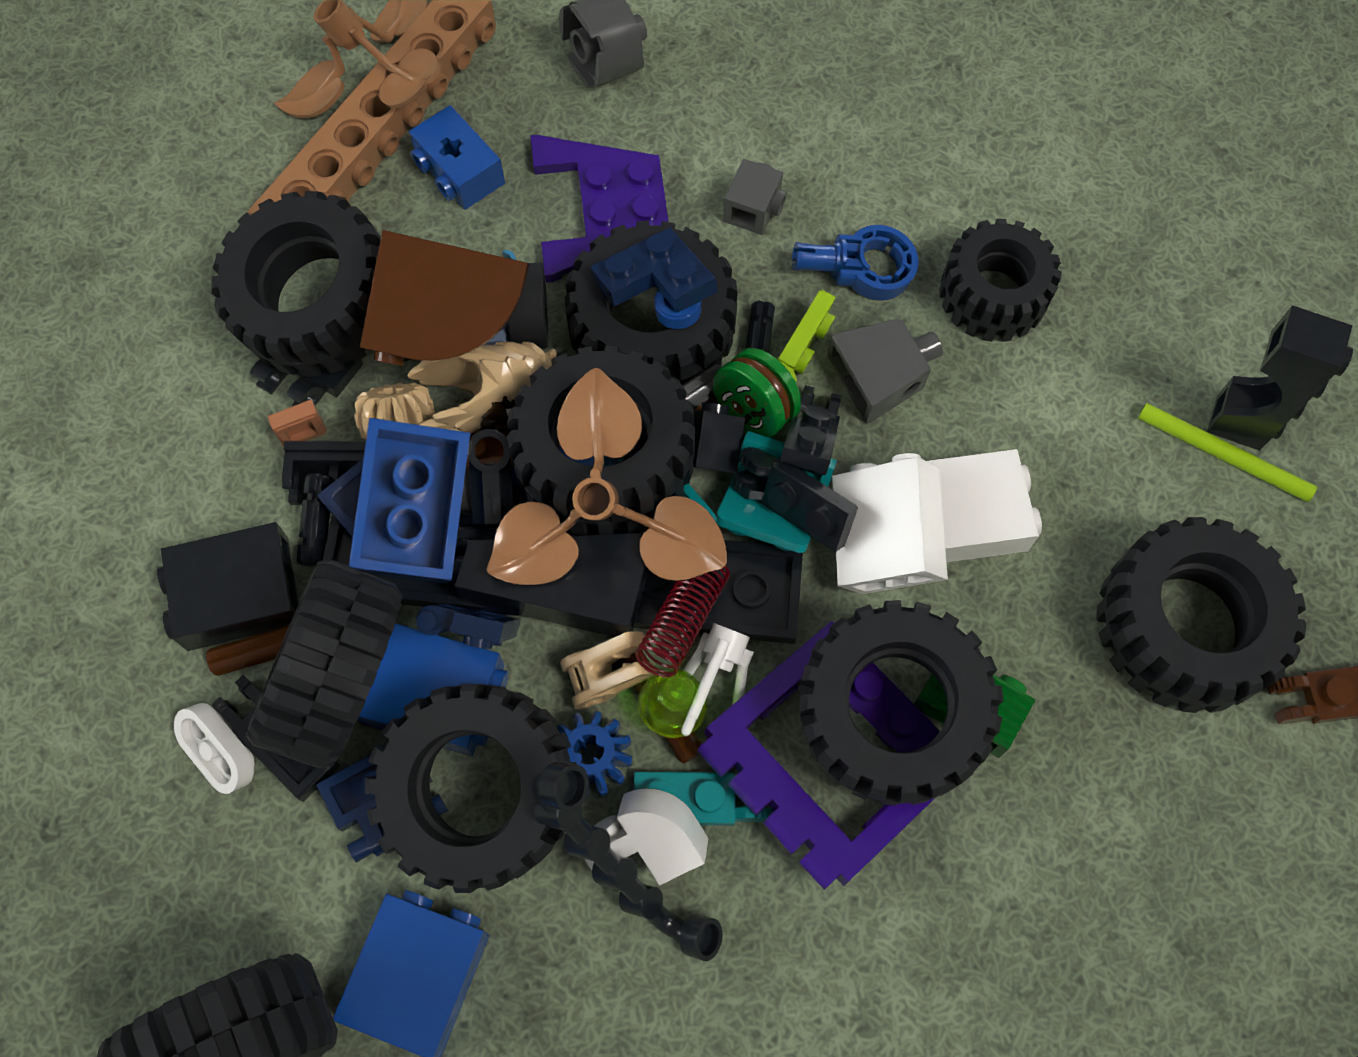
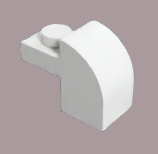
[585,789,709,885]

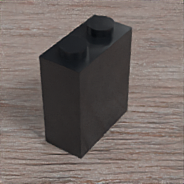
[157,522,299,651]

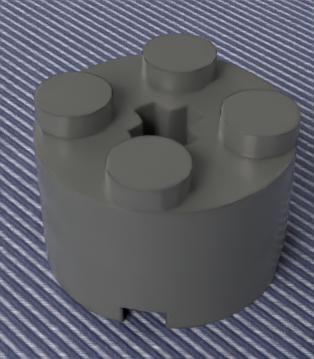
[559,0,647,87]

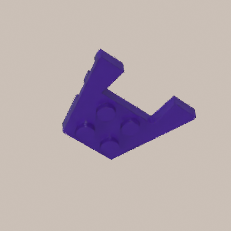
[530,135,669,283]

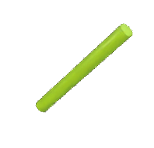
[1137,402,1317,502]

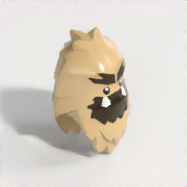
[408,341,557,434]

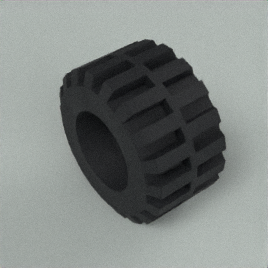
[939,219,1062,342]

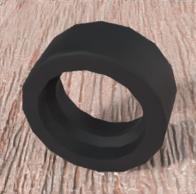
[508,262,548,349]

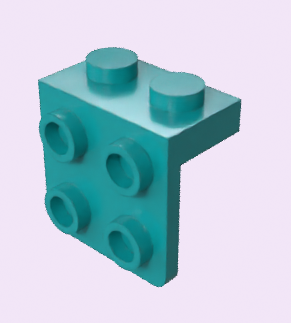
[716,431,837,553]

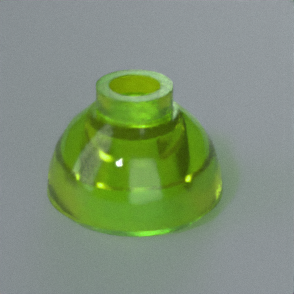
[638,669,707,738]

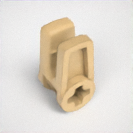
[560,631,657,710]

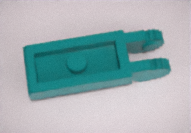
[634,772,774,826]

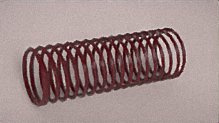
[635,565,730,677]

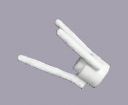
[669,623,754,736]

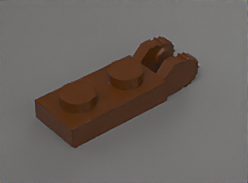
[1267,666,1358,724]

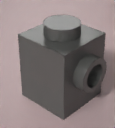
[723,158,787,235]

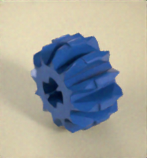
[556,711,633,798]

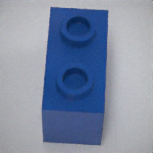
[409,105,505,210]

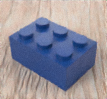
[349,418,470,584]

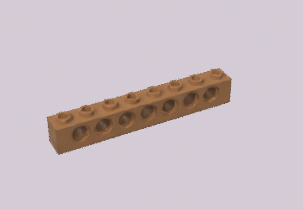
[247,0,496,215]

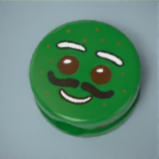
[713,348,801,438]

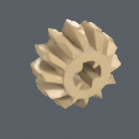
[354,382,435,440]

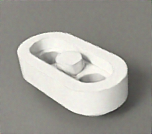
[174,703,255,794]

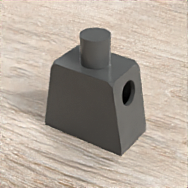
[827,319,943,424]

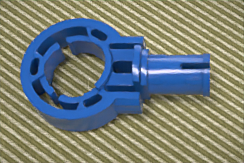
[792,225,919,300]

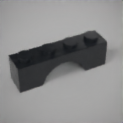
[1207,305,1353,451]

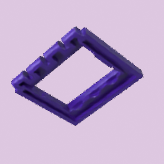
[697,621,940,890]

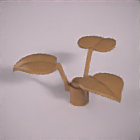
[274,0,441,118]
[487,368,727,585]

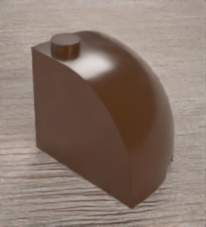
[360,230,529,366]

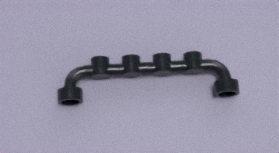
[531,761,723,961]

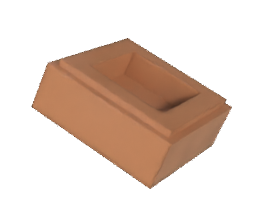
[268,399,327,447]

